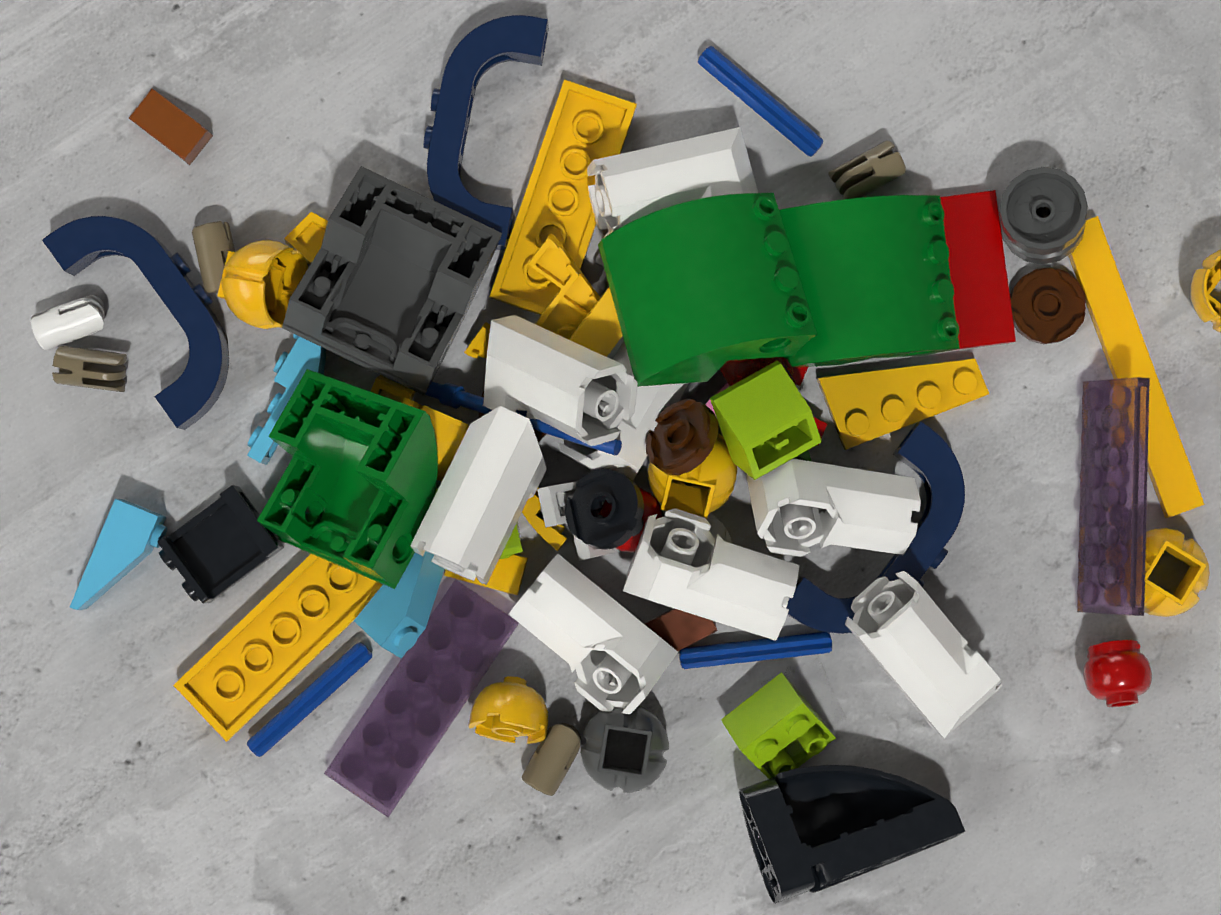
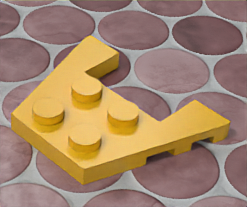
[464,233,600,359]

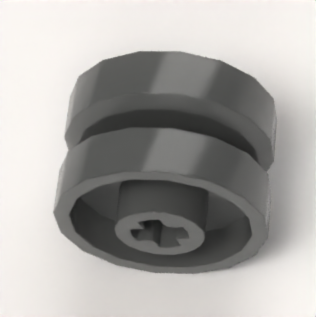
[1000,167,1088,264]

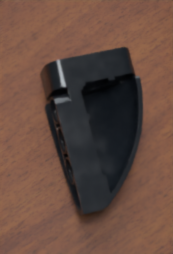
[739,765,965,904]

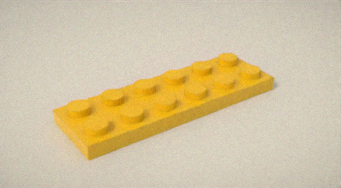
[489,79,637,315]
[173,554,383,742]

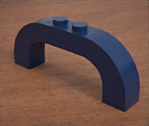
[423,15,549,251]
[42,216,229,430]
[786,422,965,634]

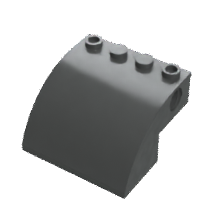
[282,166,503,396]

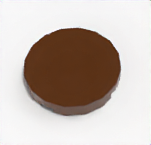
[1010,268,1086,345]
[646,399,718,475]

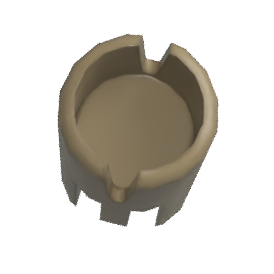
[828,140,906,199]
[192,221,235,293]
[52,346,127,392]
[522,723,581,796]

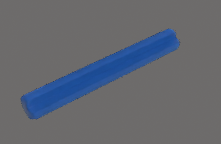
[698,46,823,157]
[679,632,832,669]
[247,642,373,757]

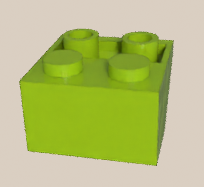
[710,361,822,480]
[721,672,836,779]

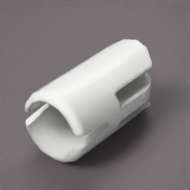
[31,295,105,351]

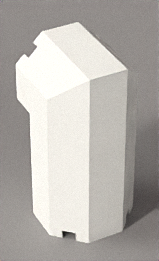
[587,127,758,237]
[483,315,638,446]
[559,341,689,480]
[410,406,547,585]
[746,459,921,557]
[623,508,800,641]
[509,554,678,714]
[845,571,1002,739]

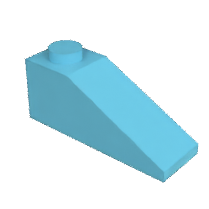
[70,499,167,610]
[354,551,444,658]

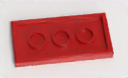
[940,190,1016,351]

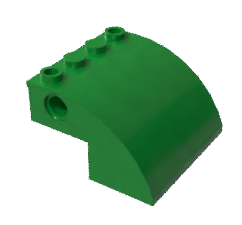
[598,193,817,387]
[779,195,960,368]
[257,369,438,589]

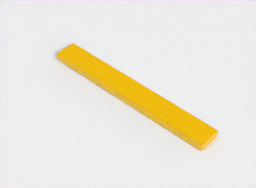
[1068,216,1205,518]

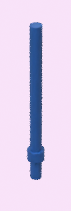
[425,381,622,456]

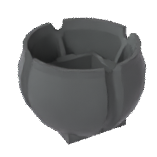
[580,706,669,793]

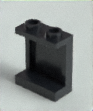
[157,485,284,604]

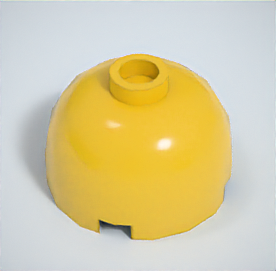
[468,676,548,744]

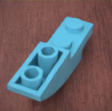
[247,334,326,465]

